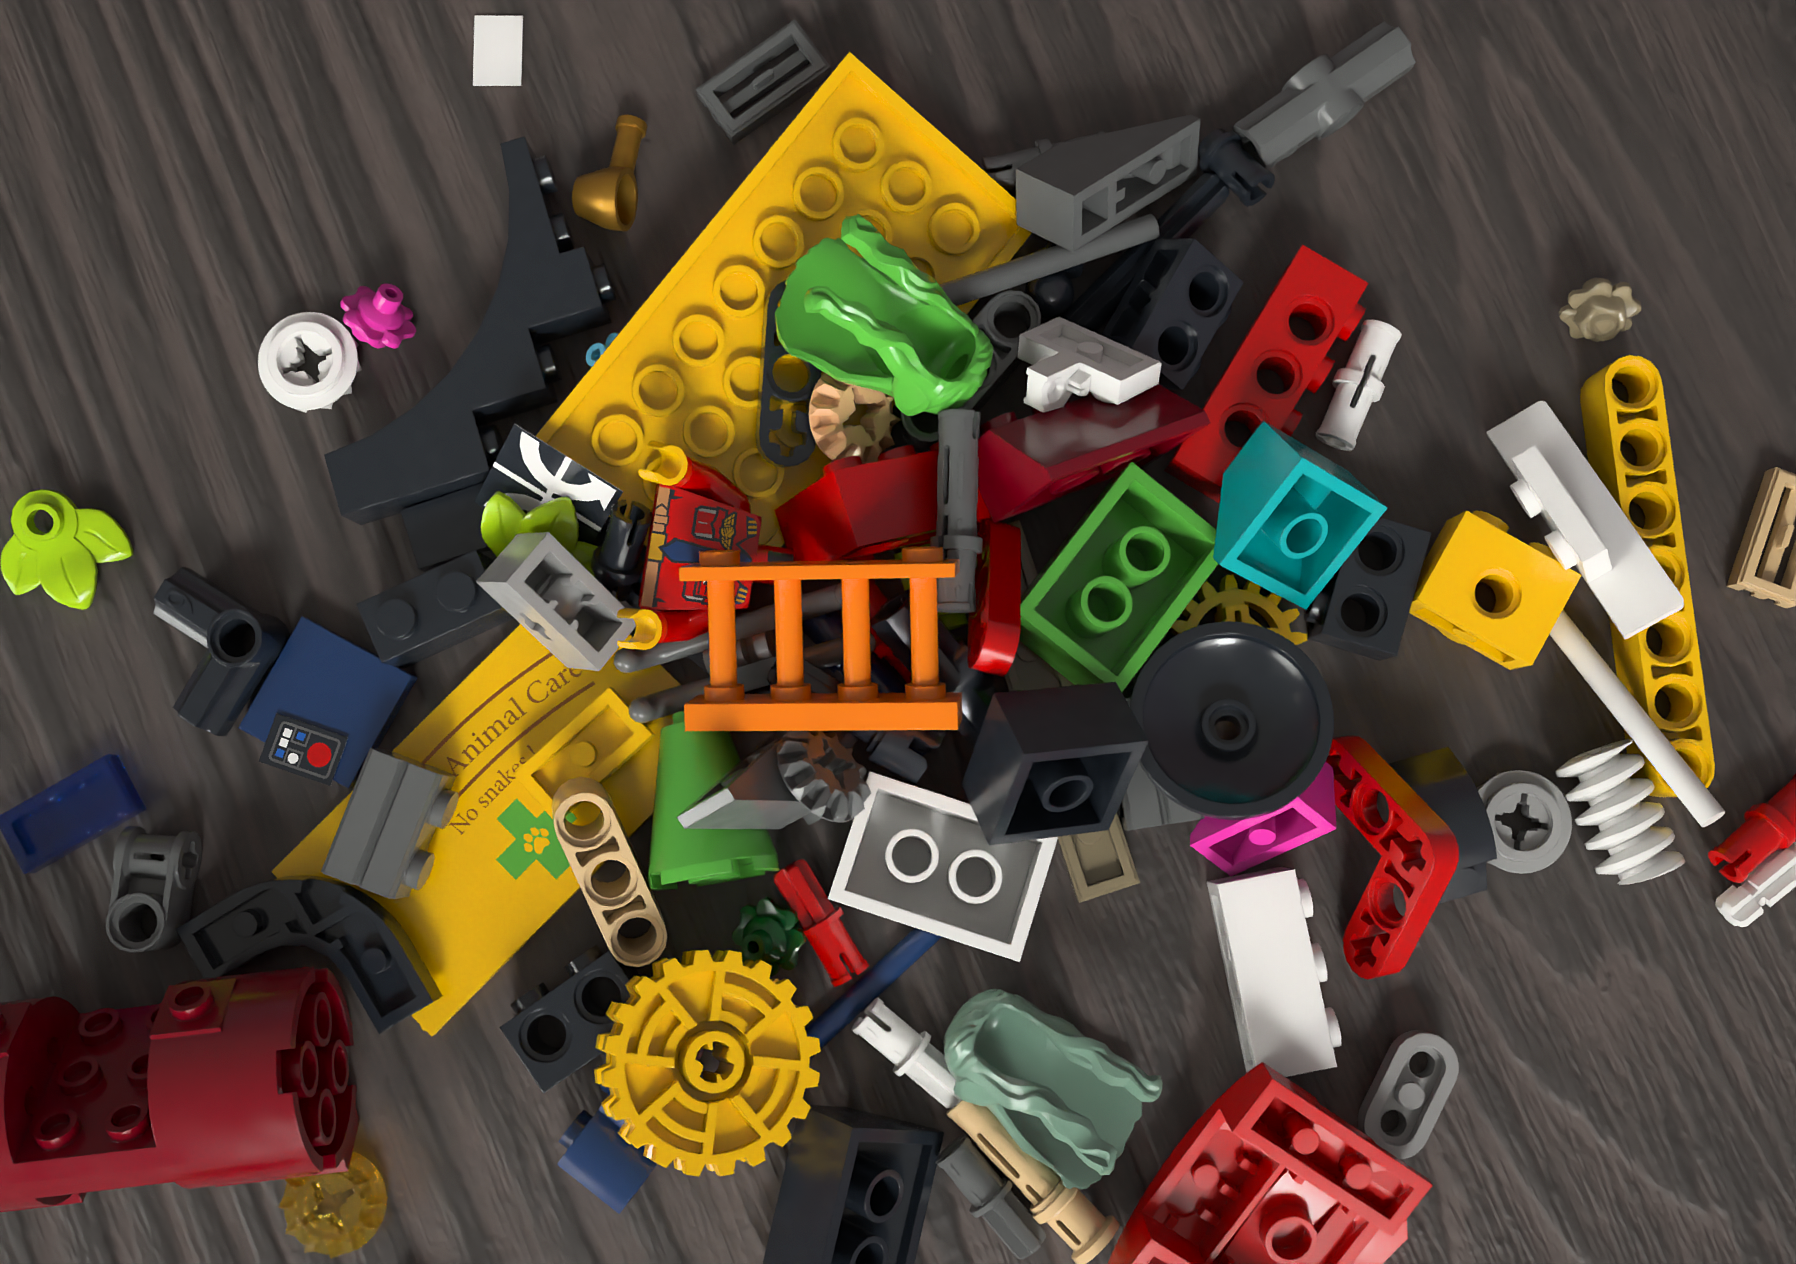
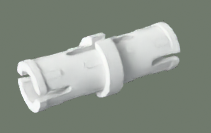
[1315,319,1402,451]

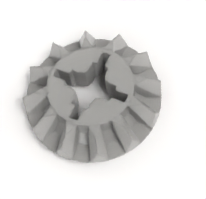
[1477,770,1572,874]

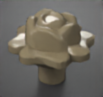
[1559,278,1641,342]

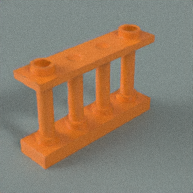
[679,546,962,731]

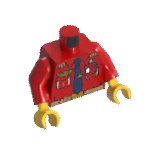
[617,440,794,650]

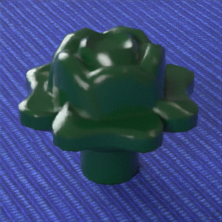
[732,897,807,977]

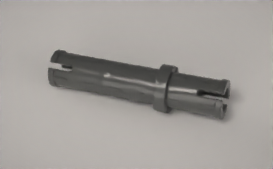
[930,409,983,613]

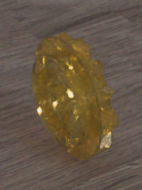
[278,1151,387,1259]

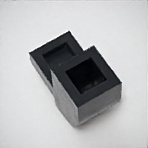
[1389,746,1497,904]

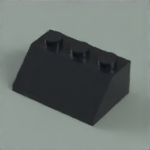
[763,1105,944,1264]

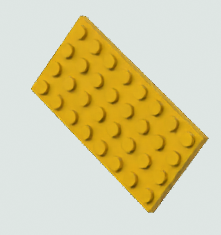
[535,52,1032,583]

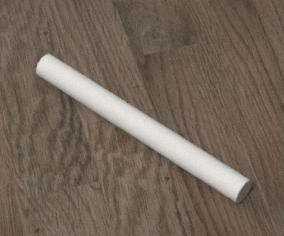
[1549,610,1725,827]

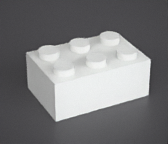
[828,771,1058,962]

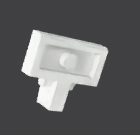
[1018,317,1162,413]

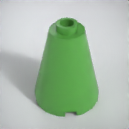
[647,711,780,891]

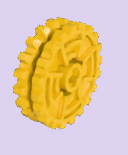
[594,950,821,1177]

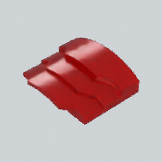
[1107,1062,1433,1264]

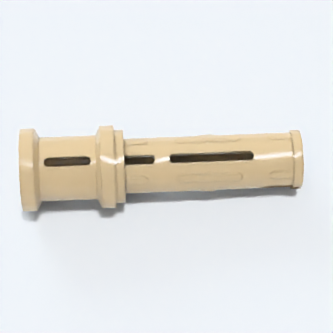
[946,1100,1120,1264]

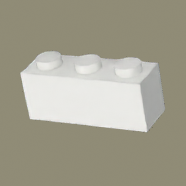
[1206,867,1341,1077]

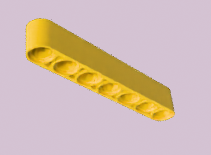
[1580,355,1715,797]

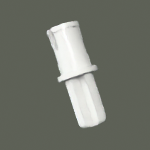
[851,997,961,1109]

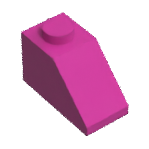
[1190,761,1337,876]

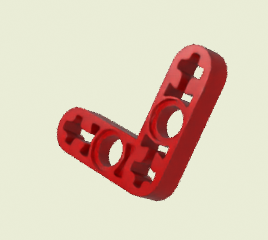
[1326,735,1459,979]

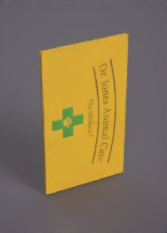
[271,624,732,1036]

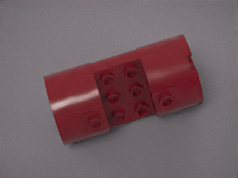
[0,967,360,1212]

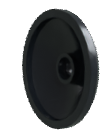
[1130,621,1334,820]

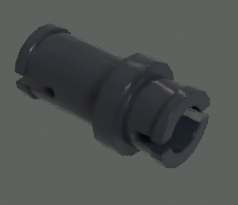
[591,500,653,602]

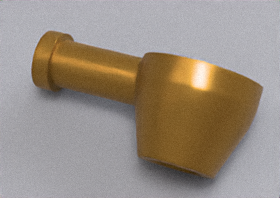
[572,115,648,231]

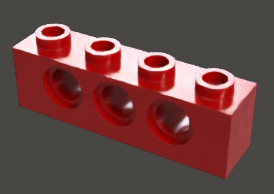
[1164,244,1369,504]

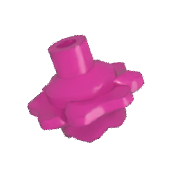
[340,283,416,349]

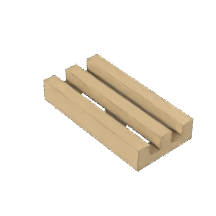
[1727,467,1796,608]

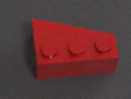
[774,442,992,581]

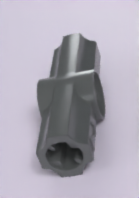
[1232,21,1416,170]

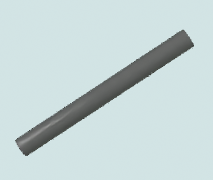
[939,214,1159,306]

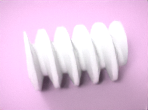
[1555,739,1685,885]

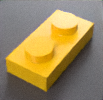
[512,687,655,819]

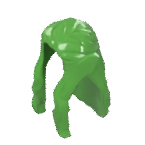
[775,214,993,416]

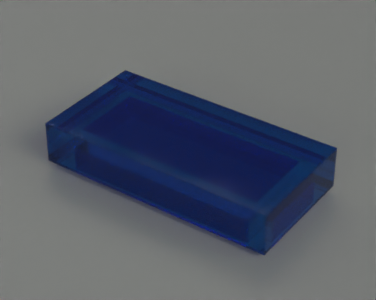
[0,754,147,874]

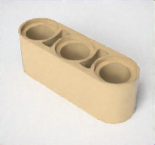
[552,777,667,967]

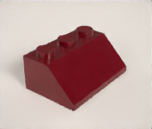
[978,384,1211,523]

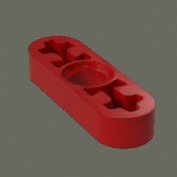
[967,519,1021,677]

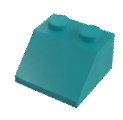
[1213,420,1388,609]

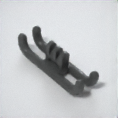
[614,582,877,723]

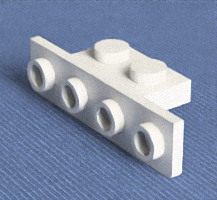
[1486,401,1684,640]

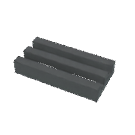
[695,19,832,145]

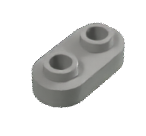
[1358,1030,1459,1159]

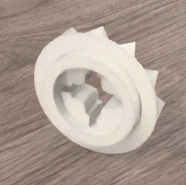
[258,312,362,413]

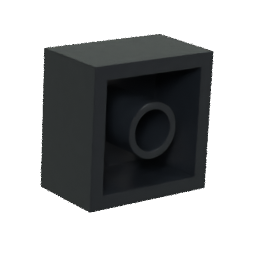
[962,682,1149,846]

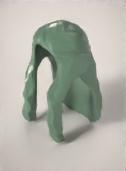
[944,989,1163,1189]

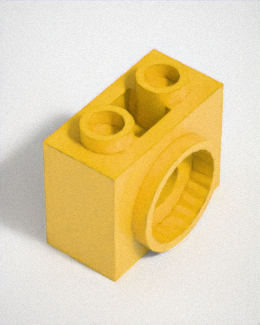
[1409,510,1581,670]

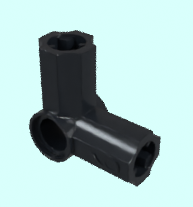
[153,567,290,736]

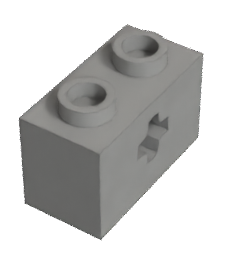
[476,532,636,671]

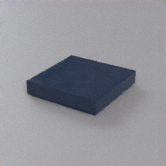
[238,616,418,789]

